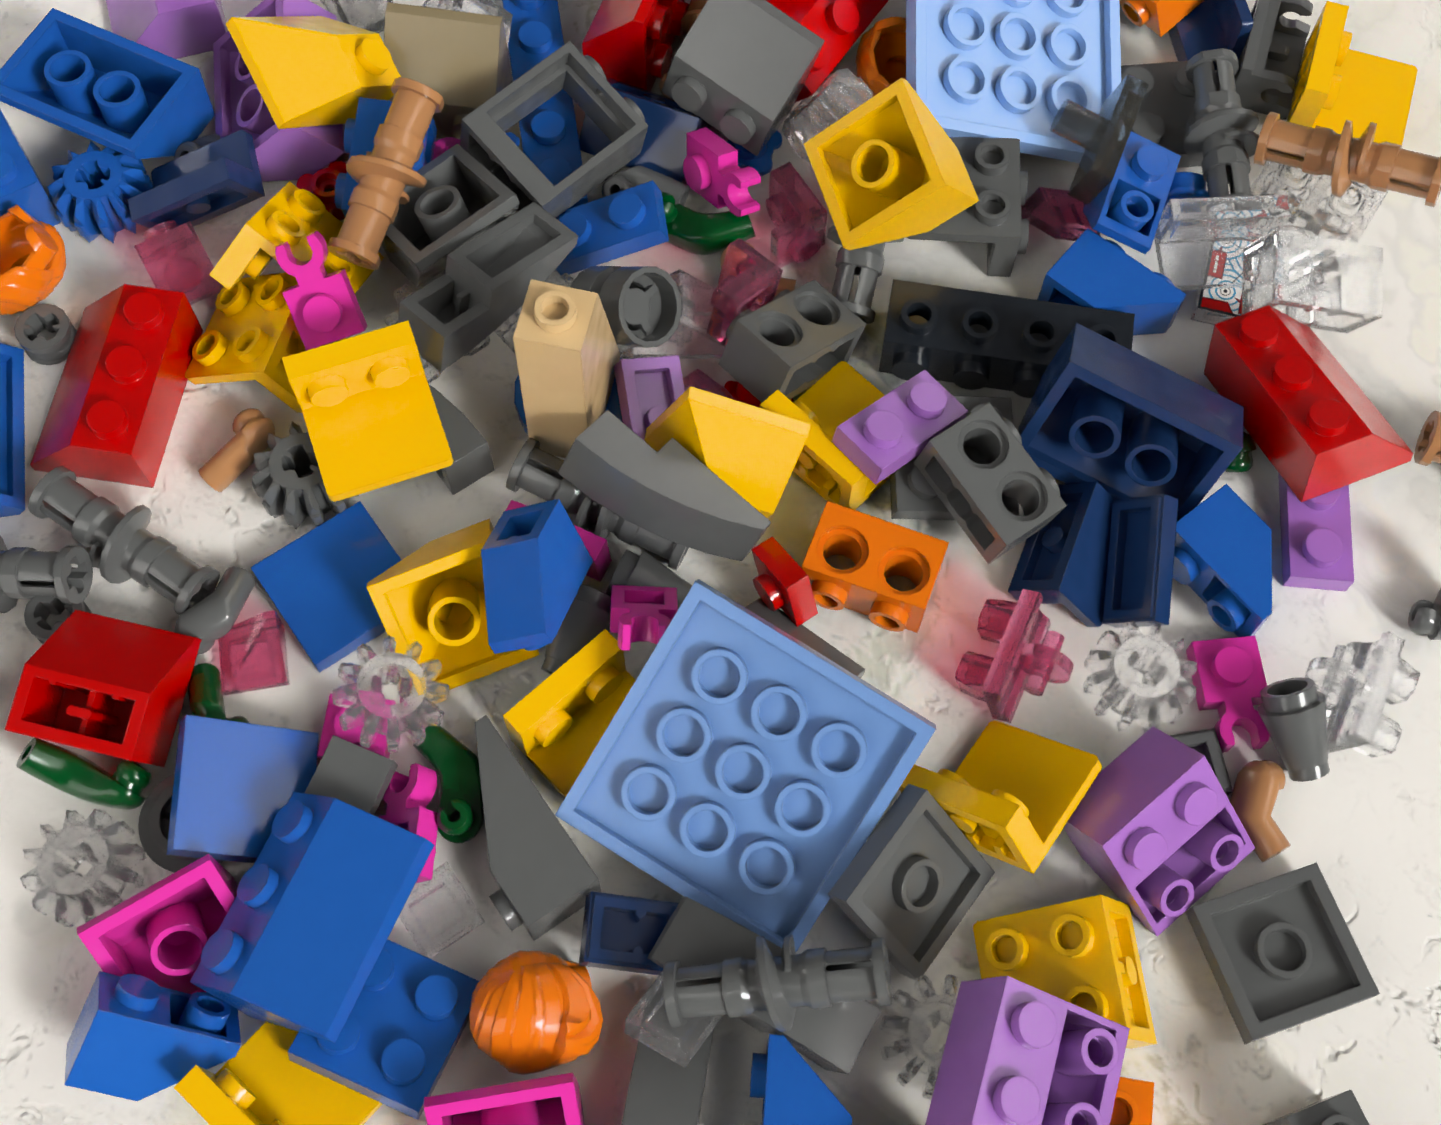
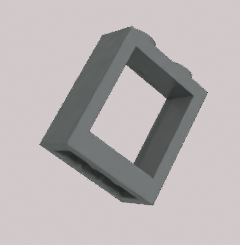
[460,41,648,218]

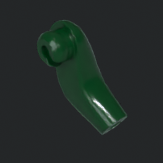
[662,192,756,255]
[413,722,484,844]
[16,738,152,810]

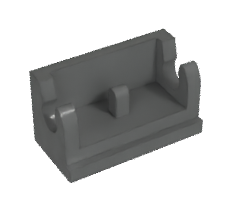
[1234,0,1313,120]

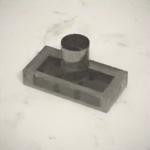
[1050,74,1149,205]

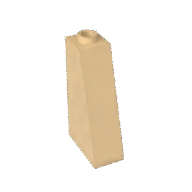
[513,279,620,458]

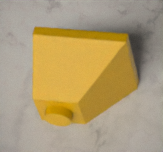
[226,16,401,129]
[803,78,979,250]
[644,386,810,518]
[366,518,540,702]

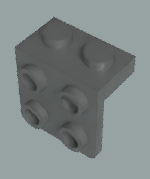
[906,137,1029,277]

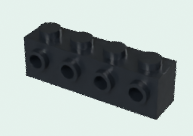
[878,279,1135,399]

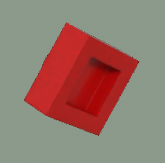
[751,536,818,627]

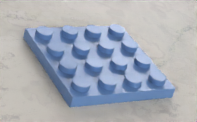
[555,579,936,952]

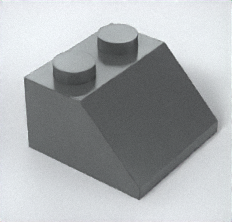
[661,0,825,156]
[381,143,520,287]

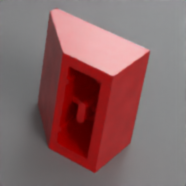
[582,0,689,92]
[5,610,202,767]

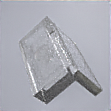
[1154,195,1291,291]

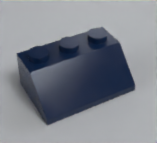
[1018,323,1244,521]

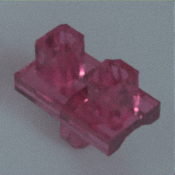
[955,589,1074,723]

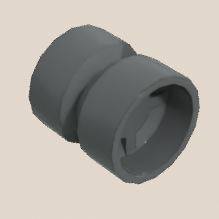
[570,266,682,348]

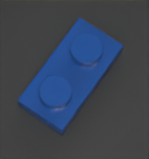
[556,180,669,277]

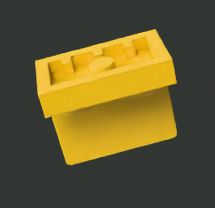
[1287,1,1418,145]
[209,181,384,294]
[185,272,346,413]
[282,320,454,502]
[760,361,889,510]
[503,629,636,799]
[899,720,1102,874]
[973,894,1157,1049]
[174,1022,382,1125]

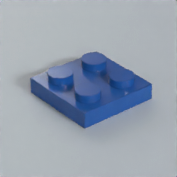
[288,939,479,1120]

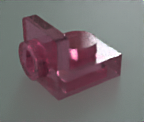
[766,161,828,269]
[134,220,224,305]
[706,238,783,346]

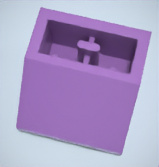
[1064,726,1255,937]
[925,976,1130,1125]

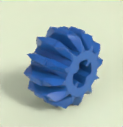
[47,141,154,243]

